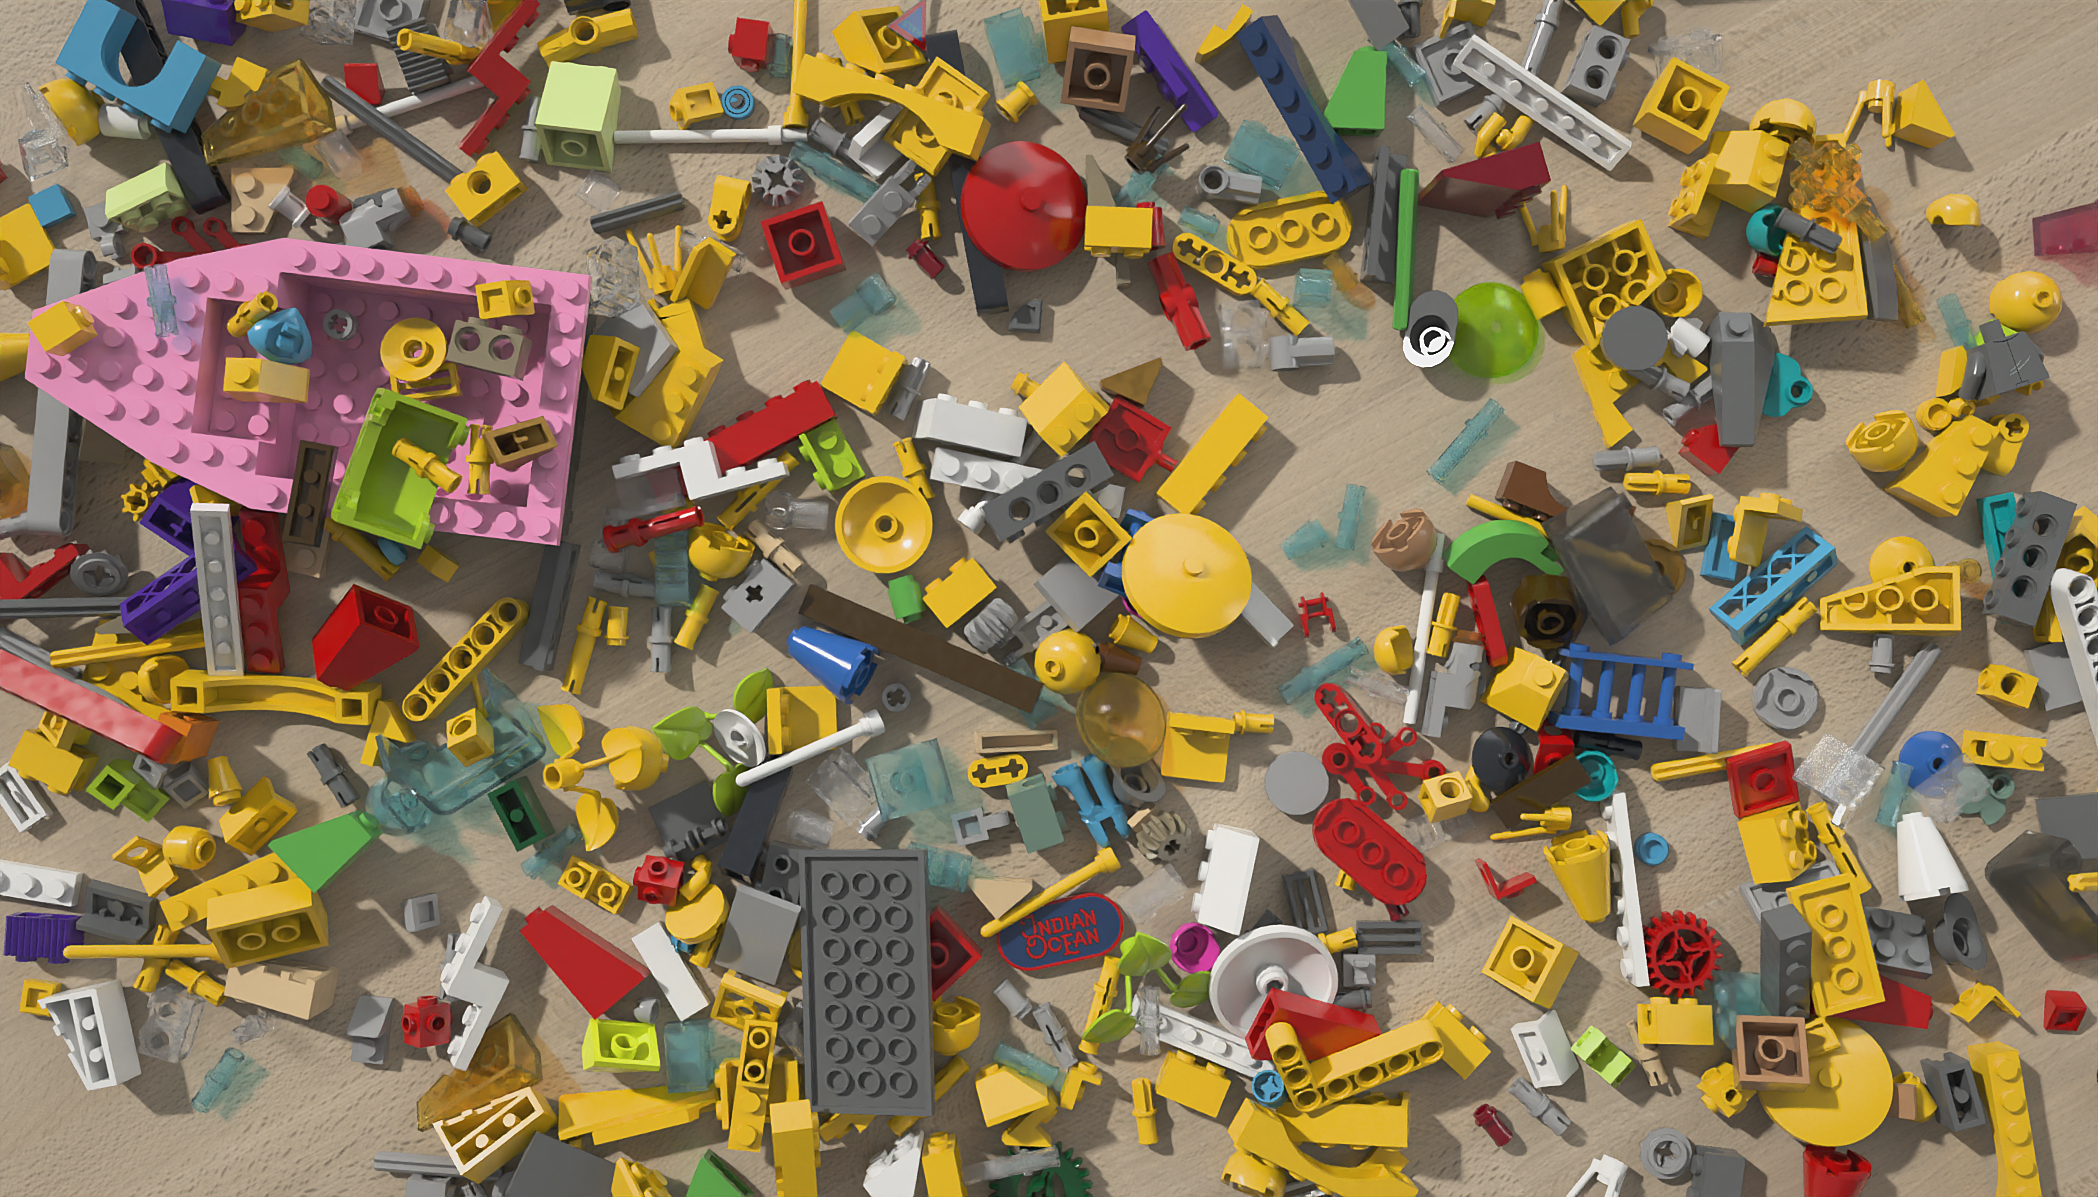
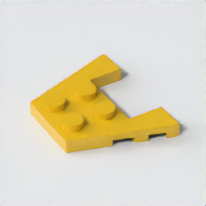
[1571,342,1708,448]
[82,618,203,721]

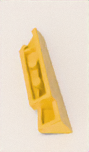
[558,1082,720,1145]

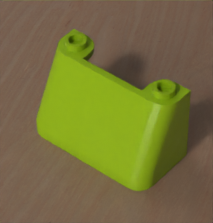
[331,388,470,549]

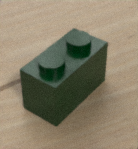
[487,775,556,852]

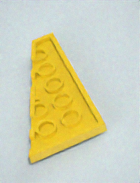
[1763,133,1868,327]

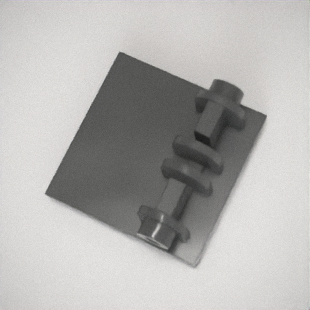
[648,780,731,862]

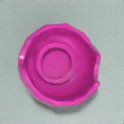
[1169,922,1221,974]

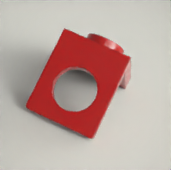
[1533,718,1574,775]
[1475,858,1537,900]

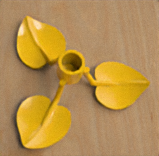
[537,704,644,851]

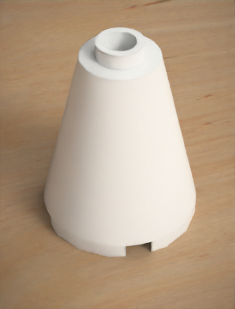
[1897,812,1969,902]

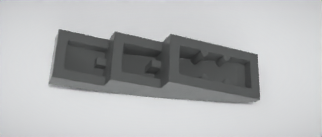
[1852,194,1899,322]

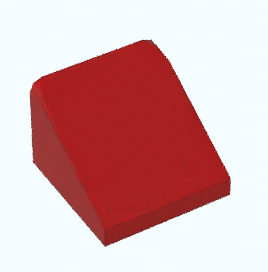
[344,63,385,105]
[2043,990,2087,1031]

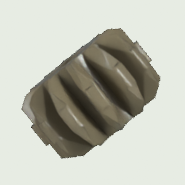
[1136,810,1193,866]

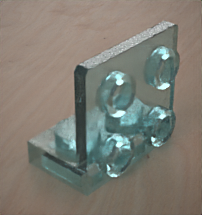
[1712,971,1761,1049]

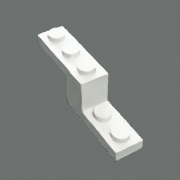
[612,437,790,502]
[440,895,509,1071]

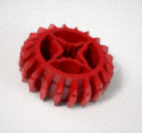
[1642,910,1724,998]

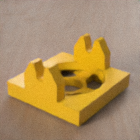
[710,969,789,1031]

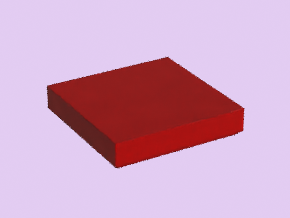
[1725,740,1800,819]

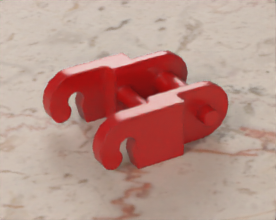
[1298,592,1336,638]

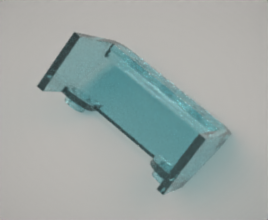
[375,668,546,815]

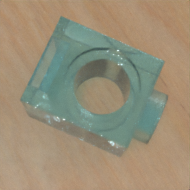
[1293,268,1333,309]

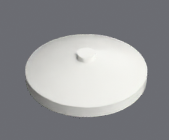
[1208,925,1338,1039]

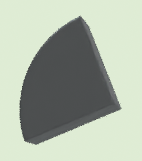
[1008,300,1043,333]

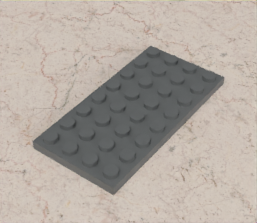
[798,849,935,1116]

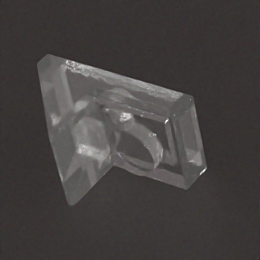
[444,0,494,48]

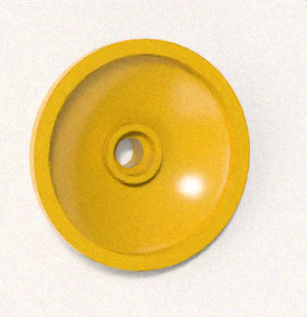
[835,476,933,574]

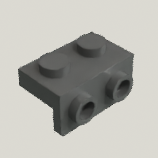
[76,879,157,945]

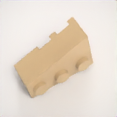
[224,957,339,1020]

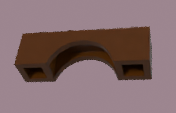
[1495,461,1636,547]

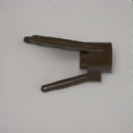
[1124,103,1190,175]

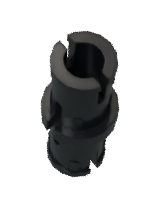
[1573,730,1643,761]

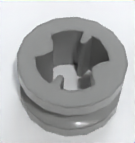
[323,309,358,341]
[882,682,911,712]

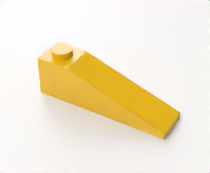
[1820,566,1961,636]

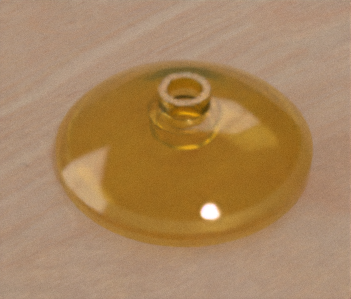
[1076,672,1166,768]

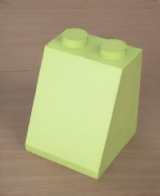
[535,61,621,172]

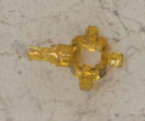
[1788,137,1890,243]

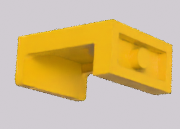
[714,1054,803,1130]

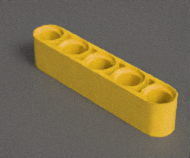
[402,597,530,721]

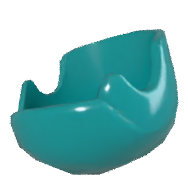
[1746,203,1786,257]
[1573,751,1619,802]

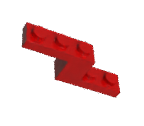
[457,0,540,157]
[237,505,291,673]
[0,543,93,600]

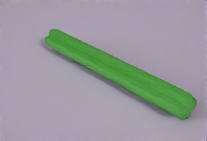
[1392,169,1419,331]

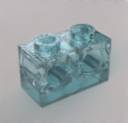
[908,841,973,893]

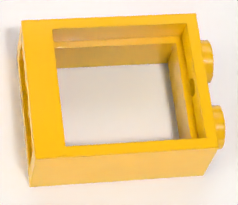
[921,1131,969,1197]

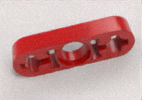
[1466,574,1508,668]
[1314,683,1385,764]

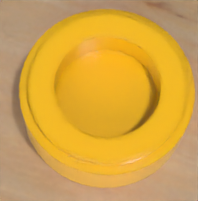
[1916,398,1953,431]

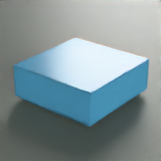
[28,184,76,229]

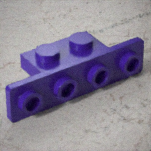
[1121,10,1219,133]

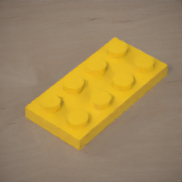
[1786,872,1885,1018]

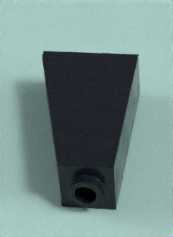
[718,754,793,885]

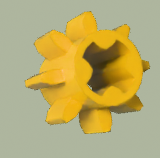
[141,458,183,490]
[121,482,162,522]

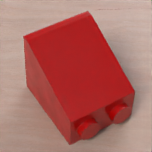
[312,584,420,691]

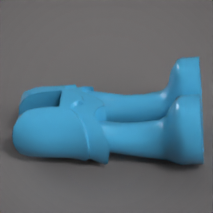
[1051,748,1131,848]

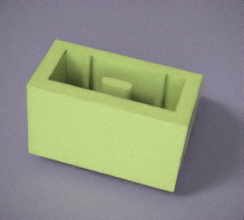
[105,162,191,233]

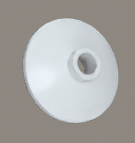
[714,709,766,767]

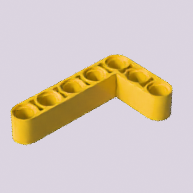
[1265,1019,1445,1112]

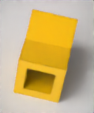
[416,545,460,583]

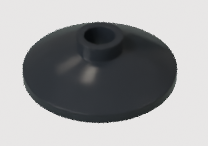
[1472,727,1531,791]

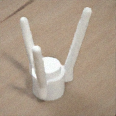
[1566,1154,1628,1197]

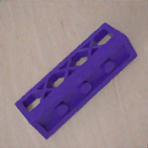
[120,530,258,646]

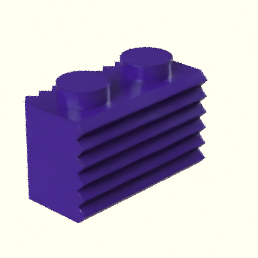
[3,912,85,964]

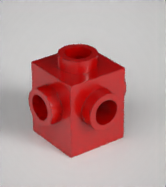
[633,855,685,907]
[401,995,453,1048]

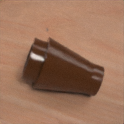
[1095,641,1141,676]

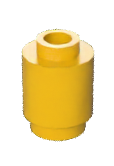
[1892,1072,1937,1123]

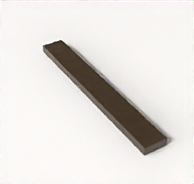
[798,584,1045,714]

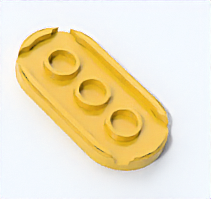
[1226,191,1353,270]

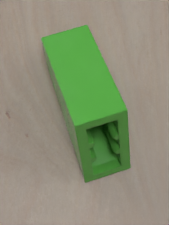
[1323,46,1387,137]
[268,810,383,893]
[686,1148,754,1197]

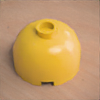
[38,78,105,147]
[1748,98,1817,161]
[1989,271,2063,335]
[1846,410,1918,472]
[687,522,755,581]
[1034,629,1101,695]
[614,725,669,791]
[932,996,981,1056]
[1220,1151,1287,1197]

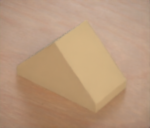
[967,874,1033,920]

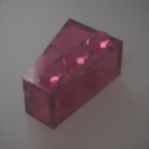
[2032,199,2098,256]

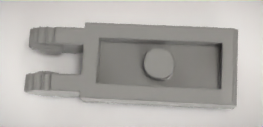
[848,159,931,246]
[993,601,1068,666]

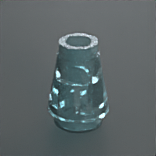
[1280,519,1330,561]

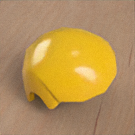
[1926,194,1981,228]
[1648,269,1703,317]
[1373,625,1413,676]
[137,654,190,704]

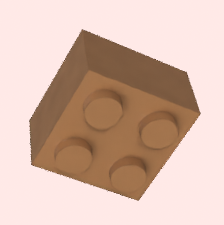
[1060,26,1136,113]
[1730,1015,1810,1092]

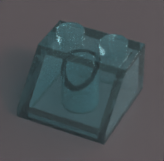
[865,738,955,821]

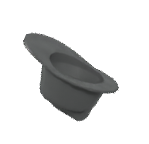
[1403,290,1458,367]
[1107,737,1166,810]
[1933,893,1987,971]

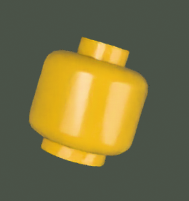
[162,825,216,870]

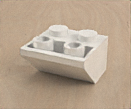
[863,1128,924,1197]

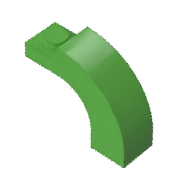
[1442,520,1564,584]

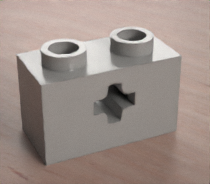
[721,558,797,633]

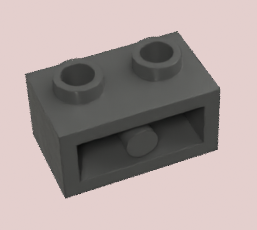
[755,840,812,906]

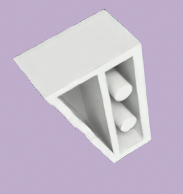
[912,394,1028,458]
[37,979,142,1091]

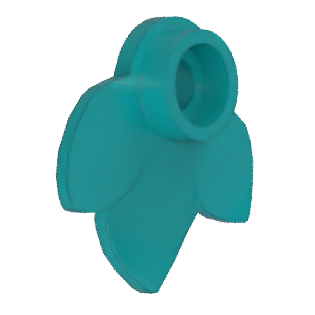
[1762,353,1813,417]

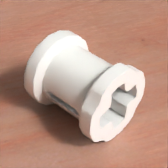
[268,185,310,228]

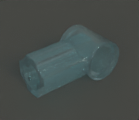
[829,272,897,334]

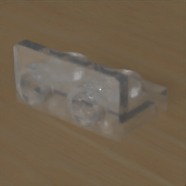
[804,747,884,827]

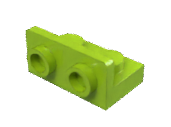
[797,419,866,494]

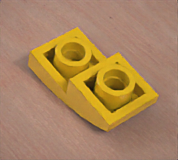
[557,855,635,914]

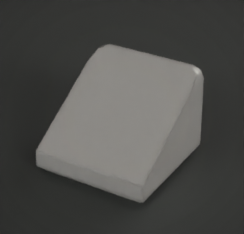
[162,761,209,809]

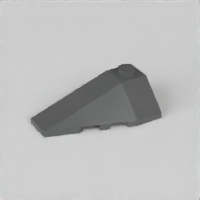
[1705,312,1775,447]

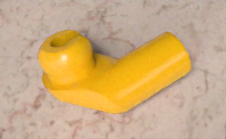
[1621,0,1654,39]
[1464,764,1490,813]

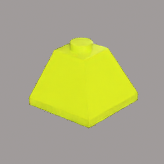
[582,1018,661,1073]

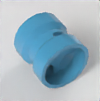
[1252,1070,1288,1109]

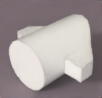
[1666,318,1710,358]

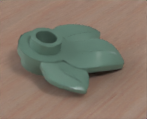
[1953,764,2015,825]

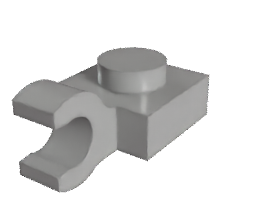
[83,202,129,260]
[950,806,1010,847]

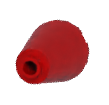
[1803,1144,1872,1197]

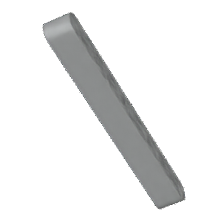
[26,249,97,536]

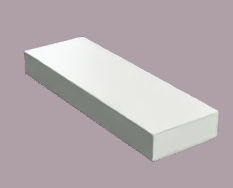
[631,920,711,1021]

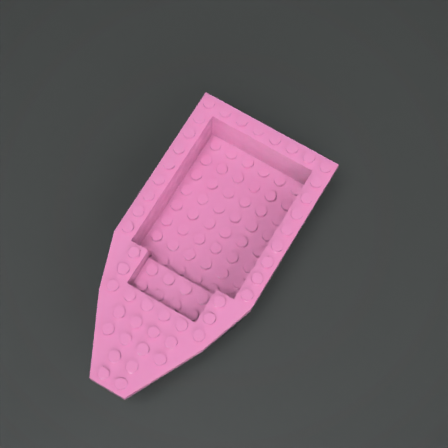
[25,238,597,546]

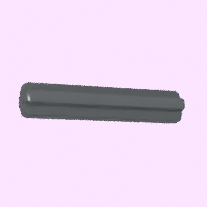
[1079,106,1169,157]
[590,191,685,234]

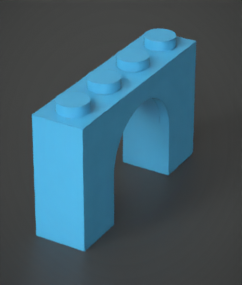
[55,0,222,134]

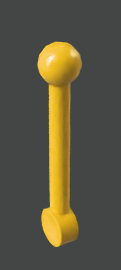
[464,655,489,719]

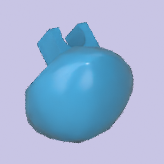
[247,307,313,365]

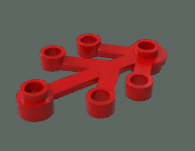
[131,216,251,270]
[1322,722,1446,810]

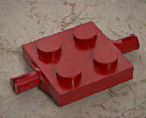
[1087,395,1178,483]

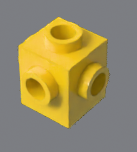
[1696,1061,1757,1118]

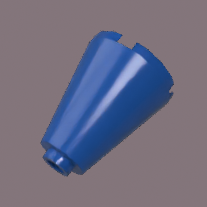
[787,626,880,705]

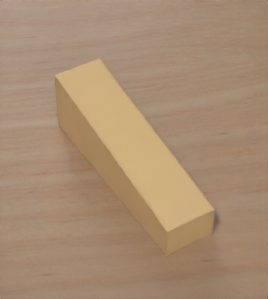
[974,729,1058,753]

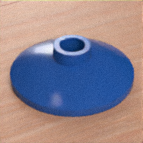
[1898,731,1963,795]

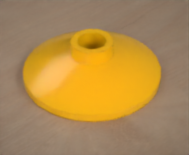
[380,317,447,382]
[1869,536,1934,583]

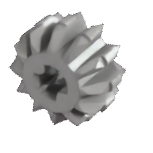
[964,598,1018,651]

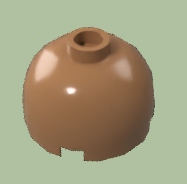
[1371,508,1438,571]

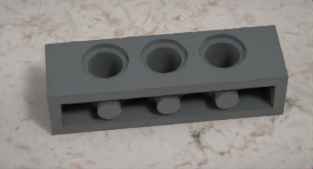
[979,441,1114,544]
[1982,491,2077,627]

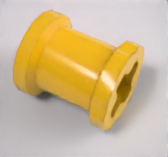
[996,81,1039,124]

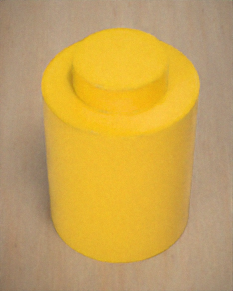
[1520,269,1567,321]

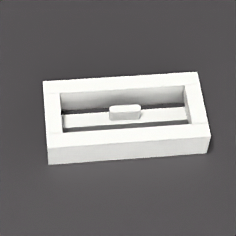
[0,762,53,833]

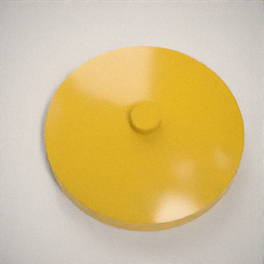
[1122,514,1252,639]
[1757,1014,1893,1147]

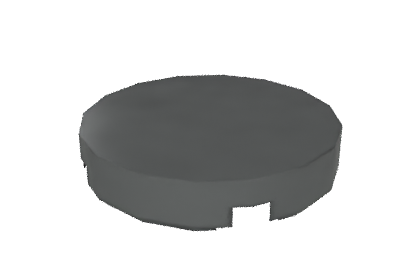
[1600,306,1668,372]

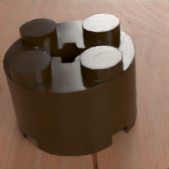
[1511,574,1584,649]

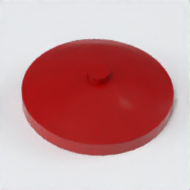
[960,141,1088,272]

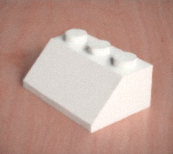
[1191,823,1260,935]

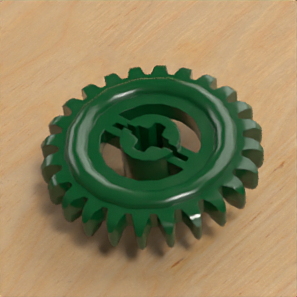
[988,1141,1093,1197]

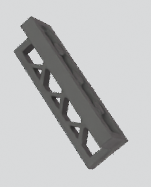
[1360,146,1408,285]
[518,541,581,671]

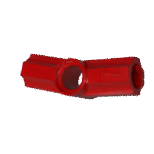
[1147,252,1211,351]

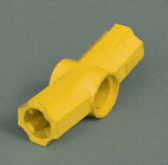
[537,8,639,68]

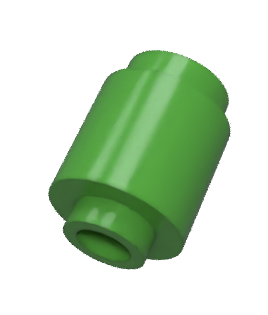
[887,574,927,624]

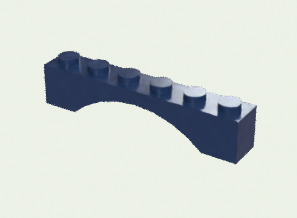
[1236,15,1373,204]

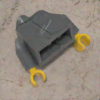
[1947,319,2050,417]

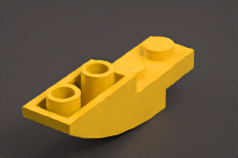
[727,1018,778,1153]

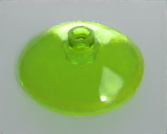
[1449,282,1539,379]

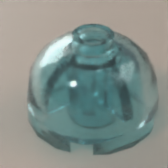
[365,770,433,837]

